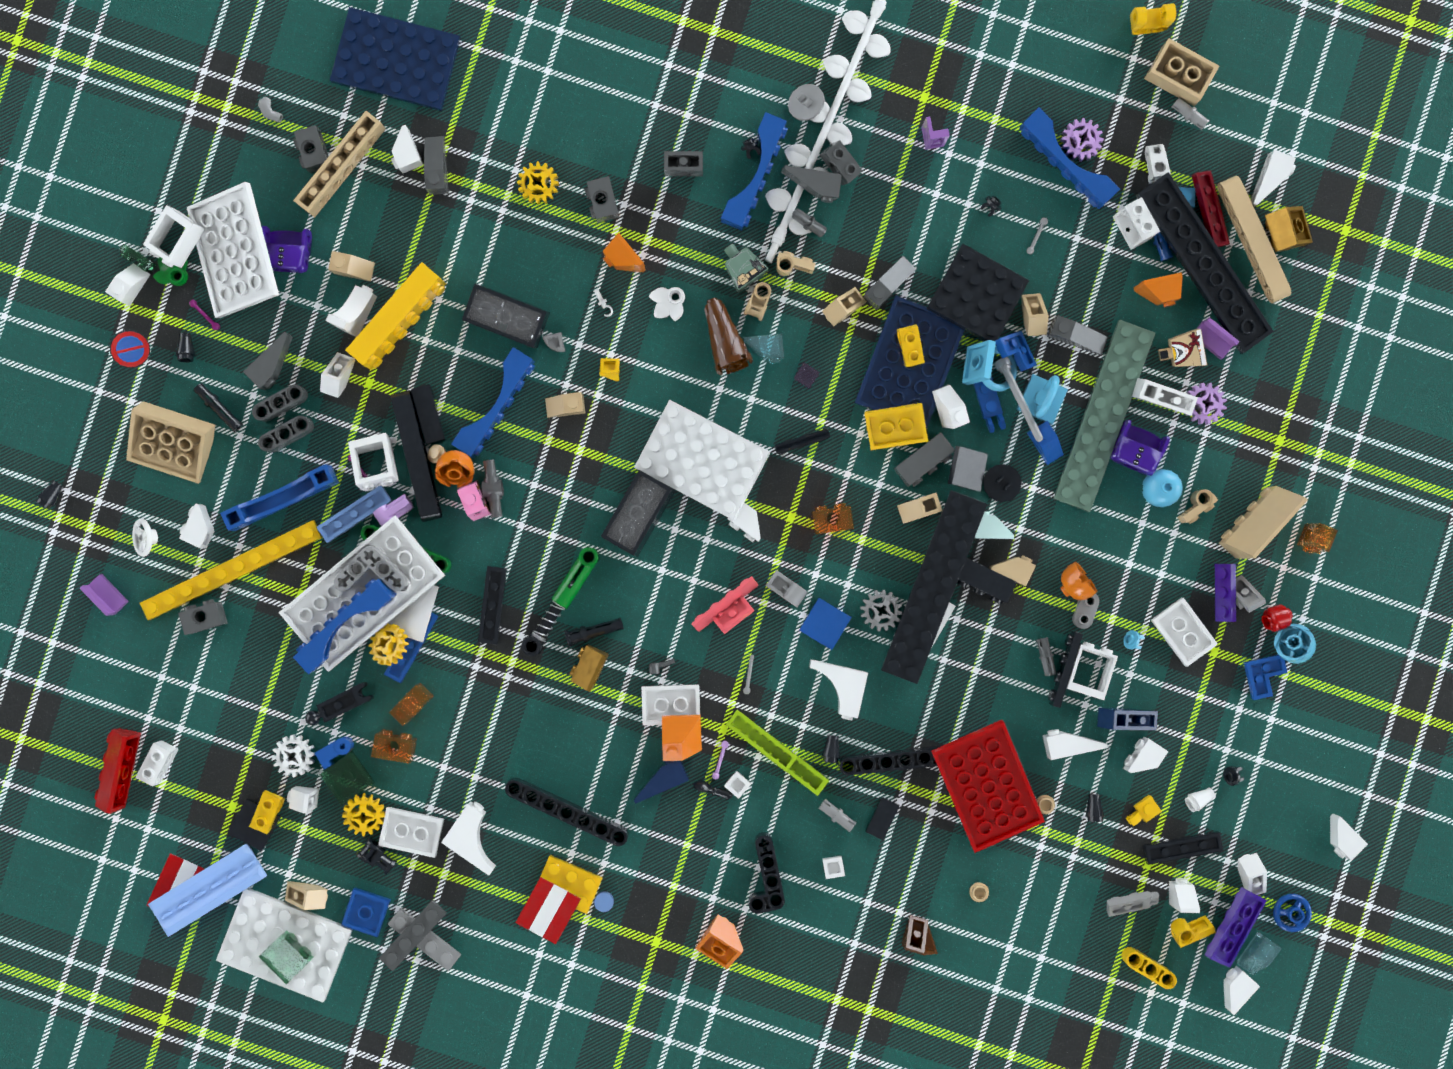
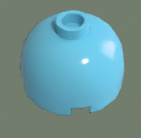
[1142,469,1183,507]
[1274,624,1316,664]

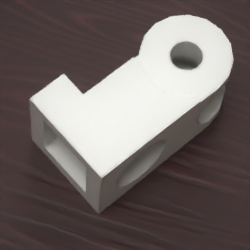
[1145,144,1171,184]

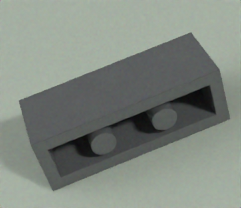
[894,432,955,487]

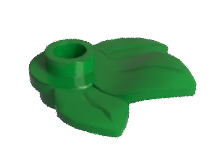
[153,257,188,286]

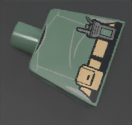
[724,244,768,293]

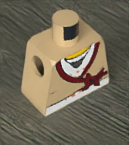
[1158,329,1207,367]

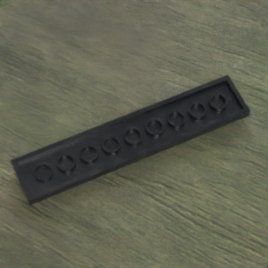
[1136,172,1274,354]
[881,490,987,684]

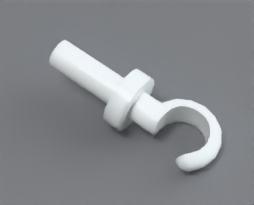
[594,289,613,317]

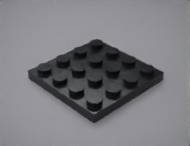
[927,244,1029,341]

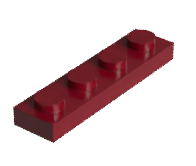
[1191,170,1230,247]

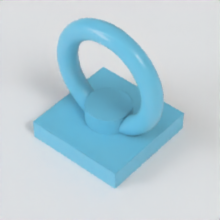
[962,340,1017,392]
[1017,374,1068,425]

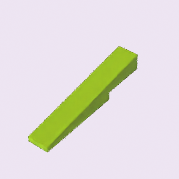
[726,710,830,796]

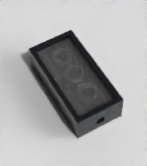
[462,284,550,348]
[601,470,676,557]

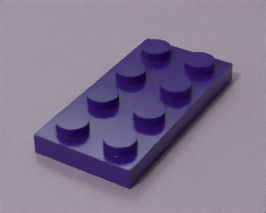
[1205,887,1267,968]

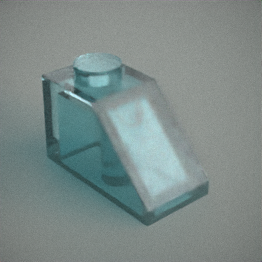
[743,334,784,364]
[1236,932,1282,975]

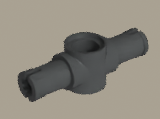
[481,459,504,518]

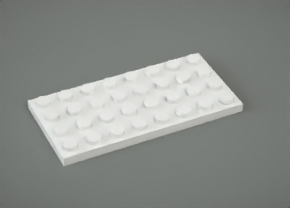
[279,516,445,672]

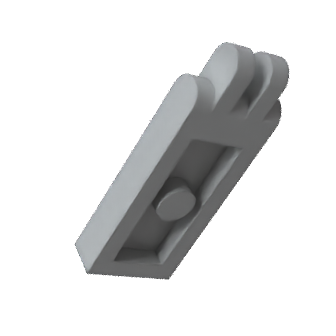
[1106,891,1159,917]

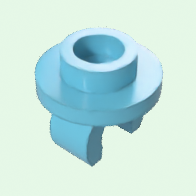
[1124,630,1145,650]

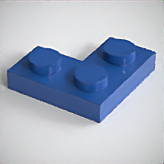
[995,331,1037,372]
[1243,654,1288,700]

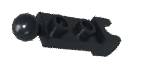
[305,682,374,726]

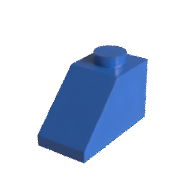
[1027,421,1064,465]

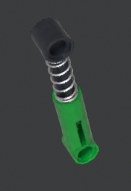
[522,547,599,656]

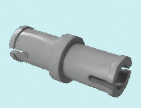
[1171,97,1210,130]
[818,799,856,832]

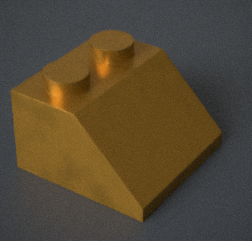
[1265,206,1313,252]
[569,645,609,692]

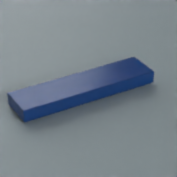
[384,613,438,684]

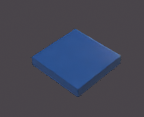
[799,597,852,650]
[341,887,391,937]

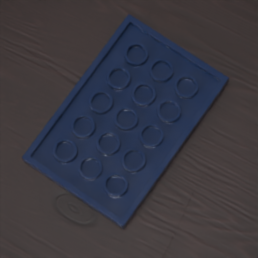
[330,7,461,111]
[854,296,964,429]

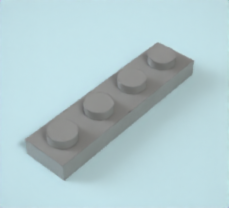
[388,908,461,971]

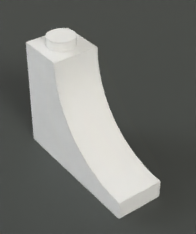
[326,285,377,337]
[809,659,868,720]
[441,802,496,875]

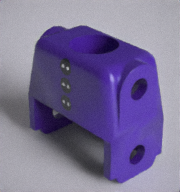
[262,226,312,273]
[1110,420,1170,476]

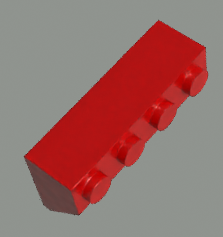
[95,728,141,814]

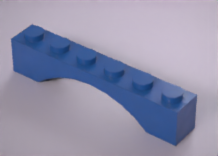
[1019,107,1120,209]
[721,112,788,231]
[451,347,535,458]
[220,464,340,531]
[293,579,397,674]

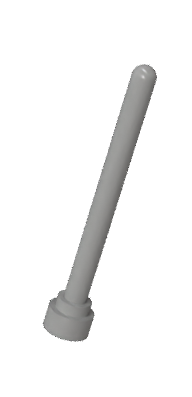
[994,357,1043,442]

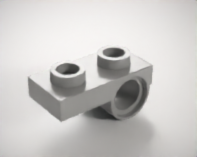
[765,570,808,607]

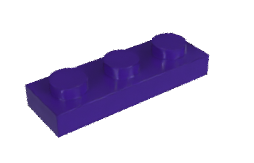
[1215,564,1236,622]

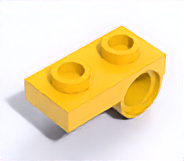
[897,325,925,367]
[249,790,285,834]
[1170,915,1216,948]

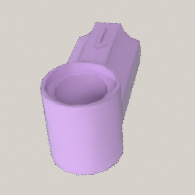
[373,494,414,526]

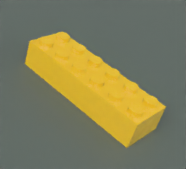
[345,262,446,370]

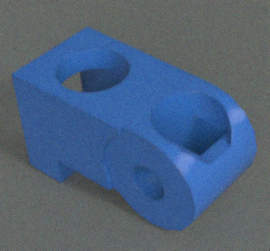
[315,737,354,769]

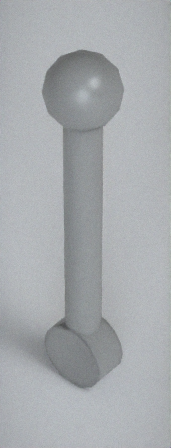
[1027,218,1048,255]
[743,655,754,694]

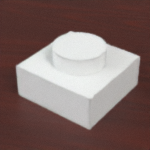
[724,771,751,799]
[822,856,845,879]

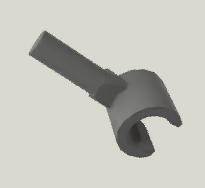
[649,659,675,674]

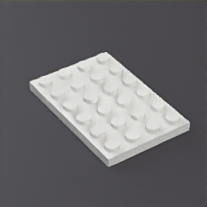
[187,182,279,318]
[634,400,771,521]
[216,888,353,1002]

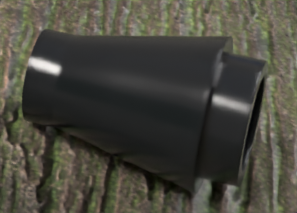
[175,333,195,363]
[36,480,64,510]
[821,735,840,764]
[1085,794,1105,822]

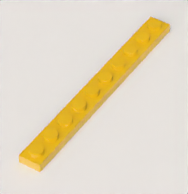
[140,520,323,620]

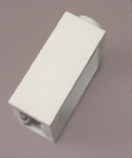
[1113,197,1160,250]
[143,205,205,268]
[348,433,399,491]
[1067,642,1118,700]

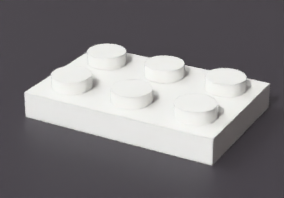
[1151,597,1218,667]
[641,684,700,725]
[378,807,444,858]

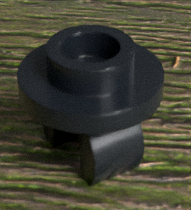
[741,138,760,159]
[980,195,1002,217]
[1223,766,1244,786]

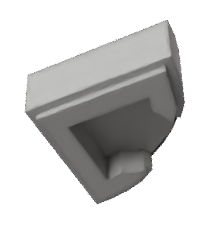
[542,332,565,352]

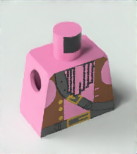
[457,480,491,521]

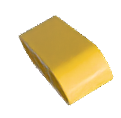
[1121,947,1177,989]

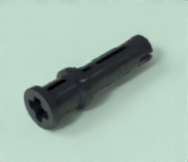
[564,618,624,647]

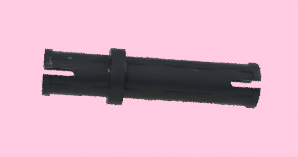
[193,383,243,433]

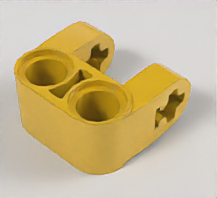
[1130,3,1176,35]

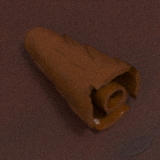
[704,298,753,375]

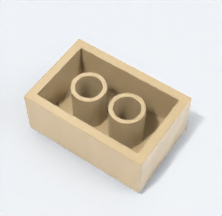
[1144,38,1219,106]

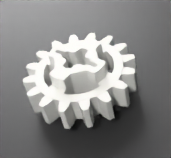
[272,734,315,777]

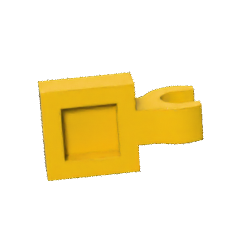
[1126,795,1162,826]

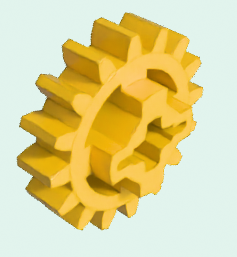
[517,161,559,205]
[369,623,409,666]
[342,793,385,836]

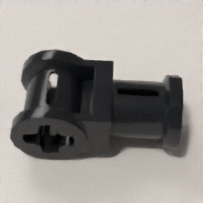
[356,838,397,875]

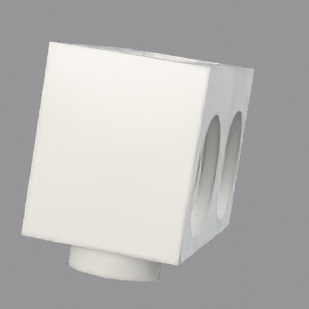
[135,740,179,787]

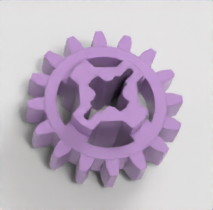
[1060,118,1104,162]
[1186,383,1227,425]

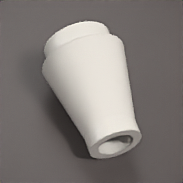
[1185,787,1216,812]

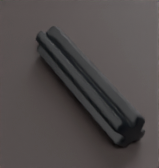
[775,429,830,454]

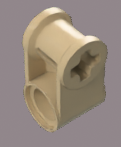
[743,282,771,321]

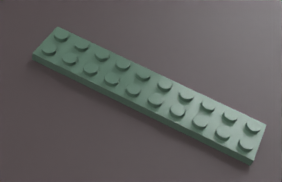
[1053,320,1155,512]

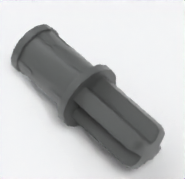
[792,209,827,237]
[1036,637,1056,676]

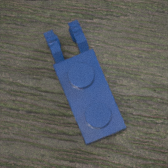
[973,377,1006,433]

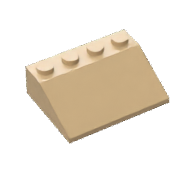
[126,401,215,484]
[1219,486,1308,559]

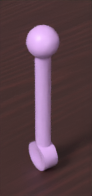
[712,741,729,780]

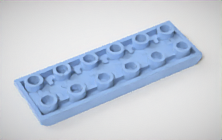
[148,843,267,937]

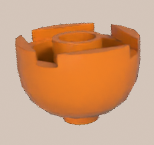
[435,450,474,488]
[1061,562,1098,601]

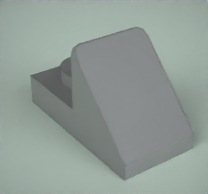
[1236,575,1266,613]

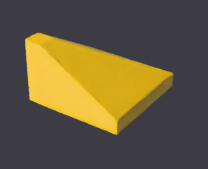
[599,358,620,381]

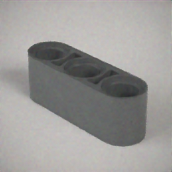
[252,384,308,422]
[258,416,314,453]

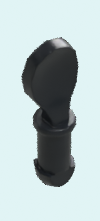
[693,780,733,800]

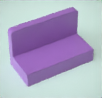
[922,116,950,150]
[1197,318,1239,360]
[80,574,129,616]

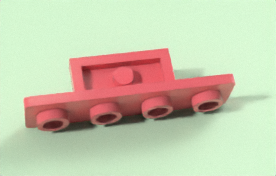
[692,576,758,634]

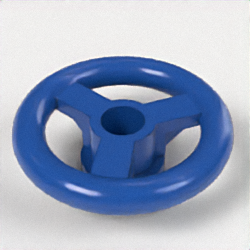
[1273,894,1312,932]

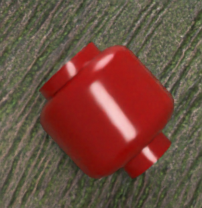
[1261,604,1293,632]

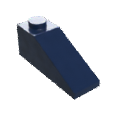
[1097,708,1158,730]
[634,761,689,804]

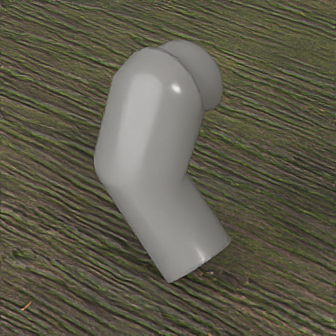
[258,97,283,123]

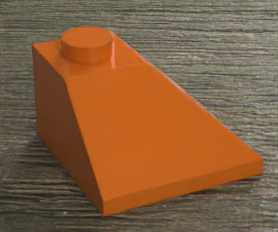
[603,233,646,272]
[1134,272,1182,307]
[662,715,702,761]
[695,915,743,969]

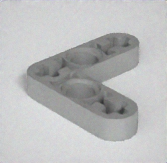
[334,546,408,591]

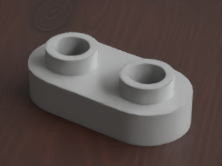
[1072,594,1099,629]

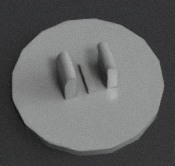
[788,84,825,121]

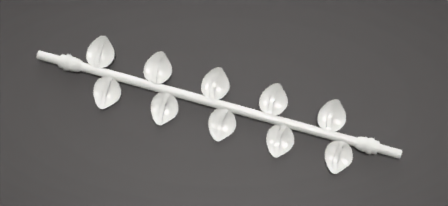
[765,0,890,263]

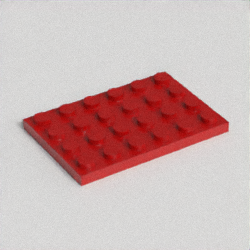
[931,720,1045,853]

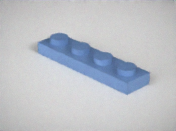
[317,485,392,543]

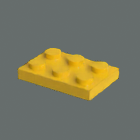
[864,403,928,450]
[540,855,603,914]

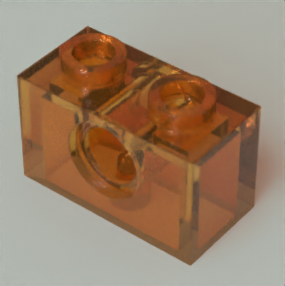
[811,503,854,535]
[1297,523,1338,554]
[389,683,434,726]
[371,730,417,764]

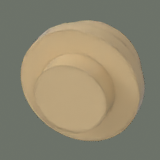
[427,445,446,464]
[1036,795,1055,814]
[969,882,989,902]

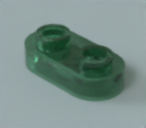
[119,244,156,272]

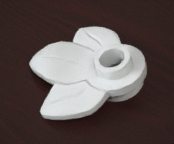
[649,287,685,321]

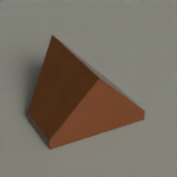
[901,915,938,955]

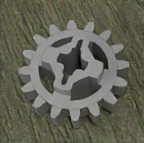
[860,590,902,631]

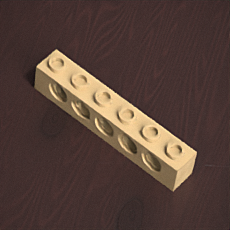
[293,111,386,218]

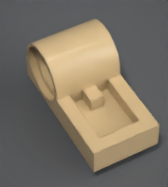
[776,251,816,276]
[1177,489,1218,524]

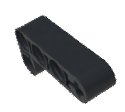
[748,832,785,914]

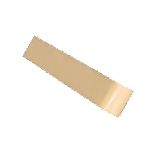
[1217,176,1291,303]

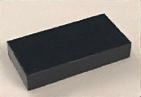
[865,797,900,840]

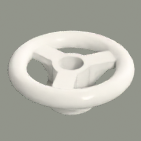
[132,518,158,557]

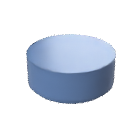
[594,891,614,912]

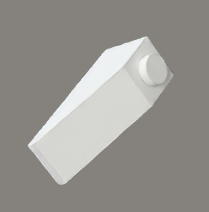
[1251,150,1296,207]
[1132,378,1198,416]
[1043,729,1108,760]

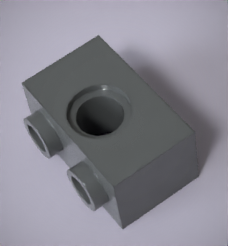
[293,125,329,173]
[820,140,863,185]
[664,151,703,176]
[585,176,619,223]
[178,599,228,635]

